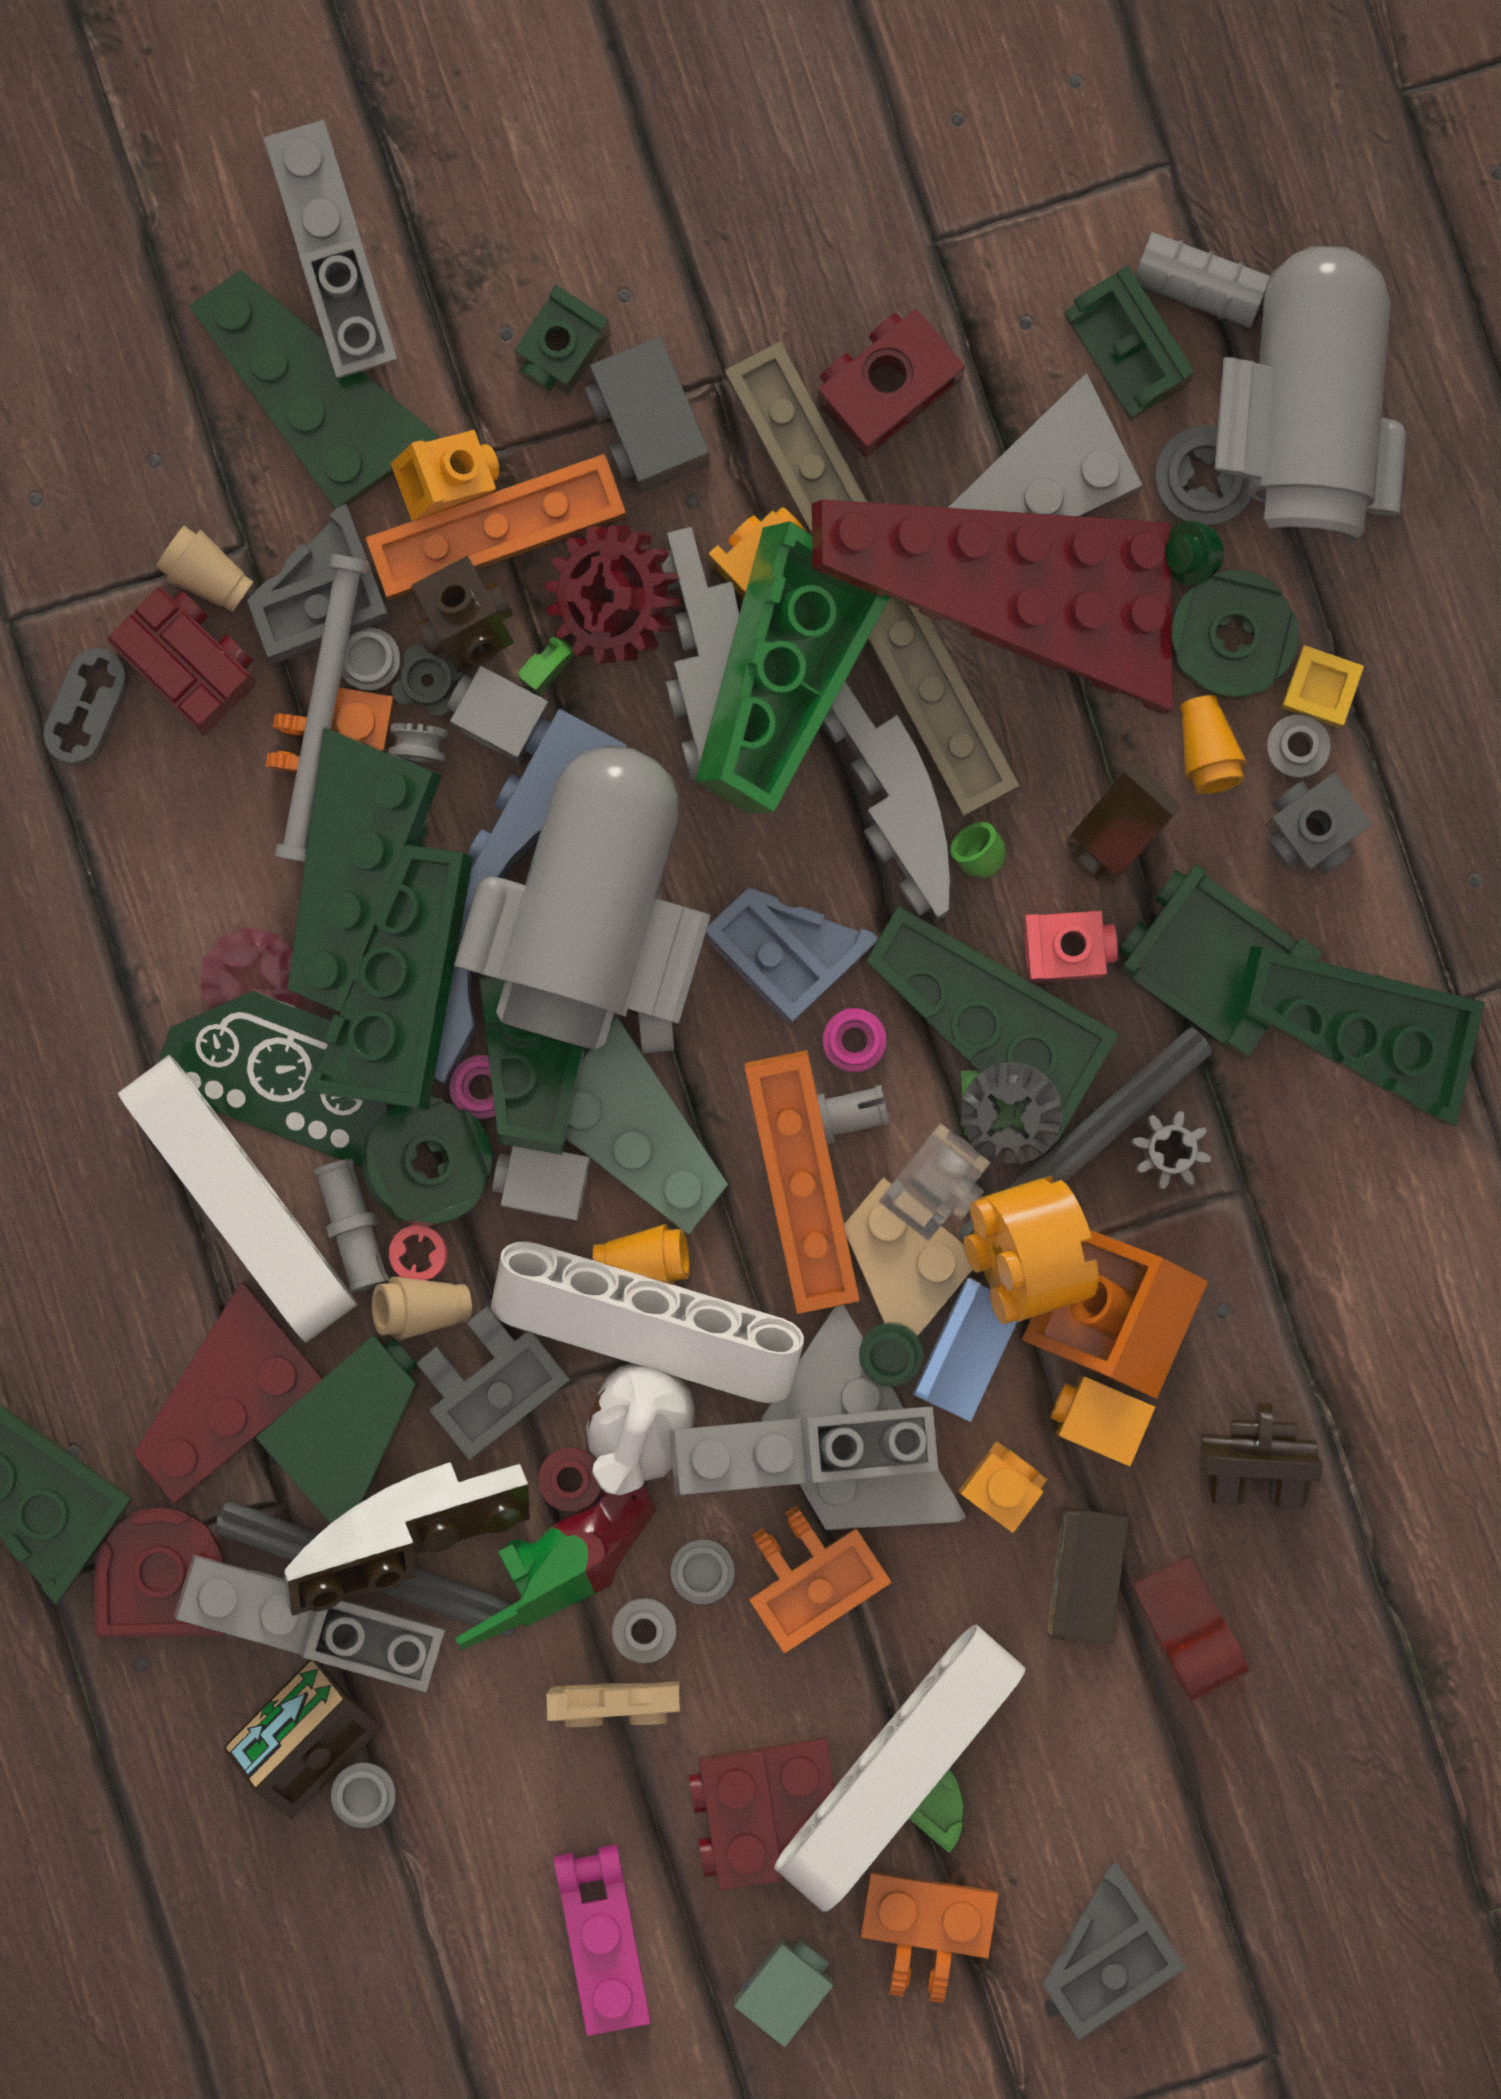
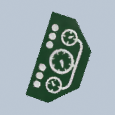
[158,991,389,1168]

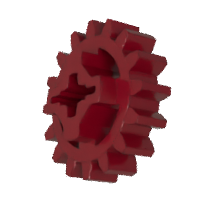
[545,525,680,663]

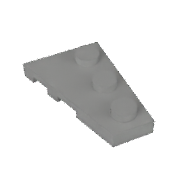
[948,373,1142,517]

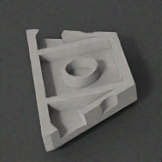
[762,1305,966,1530]

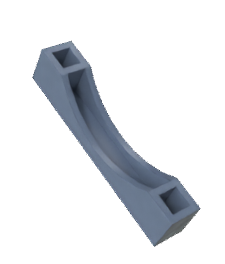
[435,709,627,1086]

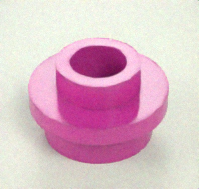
[823,1008,886,1072]
[449,1055,495,1119]

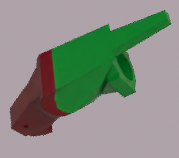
[455,1484,656,1650]

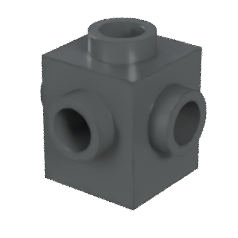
[1265,772,1372,876]

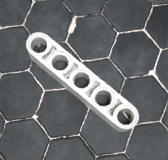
[118,1054,358,1343]
[491,1241,804,1403]
[774,1624,1026,1912]

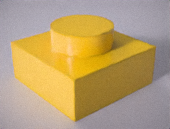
[1281,645,1364,729]

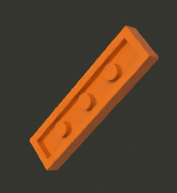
[365,454,627,601]
[744,1050,860,1314]

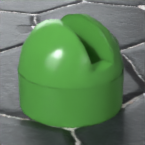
[950,822,1007,878]

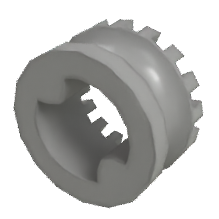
[388,723,448,764]

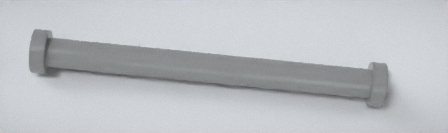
[274,554,369,862]

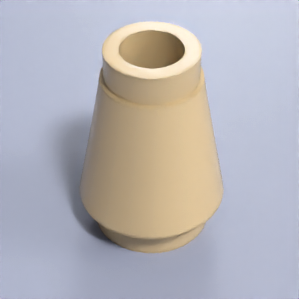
[155,525,254,613]
[372,1277,472,1341]

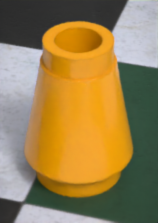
[1180,695,1247,794]
[593,1224,690,1285]

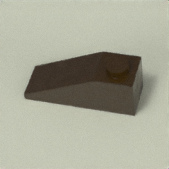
[1066,762,1181,884]

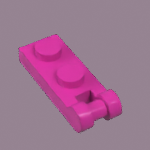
[554,1844,651,2036]

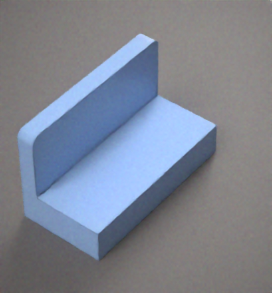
[912,1278,1018,1422]

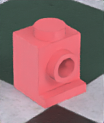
[1022,910,1118,983]

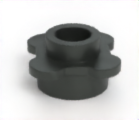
[392,645,464,717]

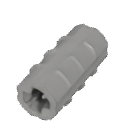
[1135,232,1270,328]

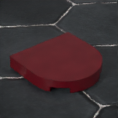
[95,1507,226,1638]

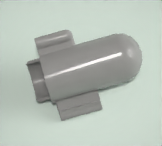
[1214,246,1406,544]
[454,745,711,1050]

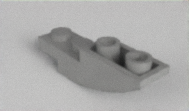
[263,119,398,379]
[661,527,739,793]
[822,682,950,923]
[669,1406,939,1495]
[174,1554,445,1692]

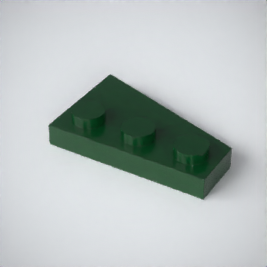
[479,974,586,1155]

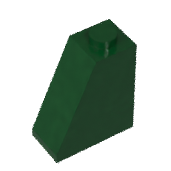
[256,1335,420,1524]

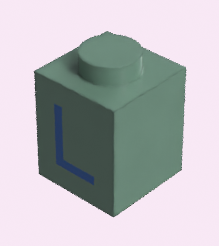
[734,1937,833,2047]

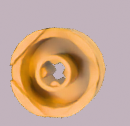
[964,1176,1098,1324]

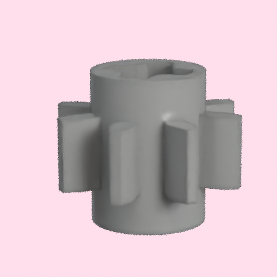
[1130,1111,1211,1190]

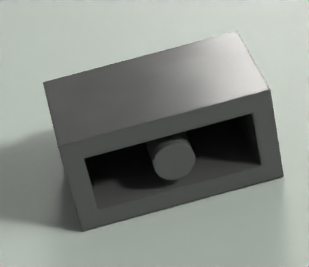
[584,336,710,493]

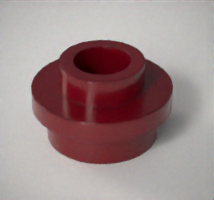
[538,1447,601,1512]

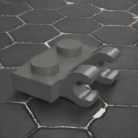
[417,1305,570,1460]

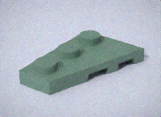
[565,1017,728,1235]

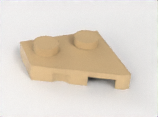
[844,1177,973,1335]
[546,1681,681,1727]

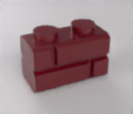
[106,586,256,736]

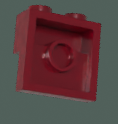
[689,1737,834,1891]

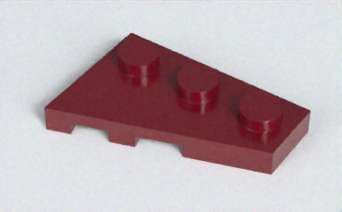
[133,1282,323,1503]

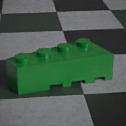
[695,521,890,814]

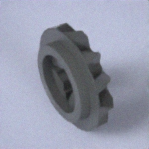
[1154,425,1251,527]
[960,1062,1063,1165]

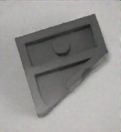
[247,504,390,665]
[1042,1862,1187,2041]

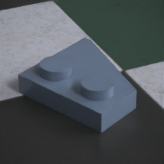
[704,888,879,1026]

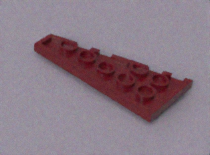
[811,499,1173,714]

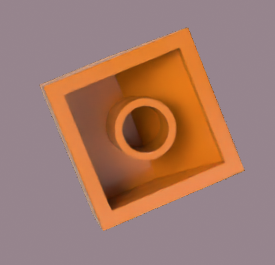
[1022,1230,1208,1399]

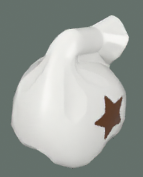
[586,1363,695,1495]

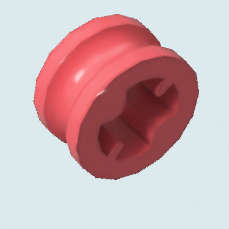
[389,1225,448,1281]

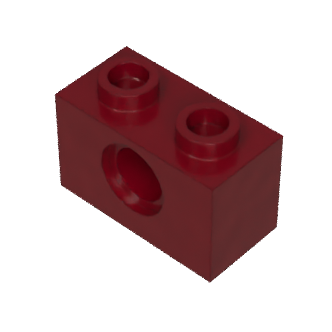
[817,308,965,459]

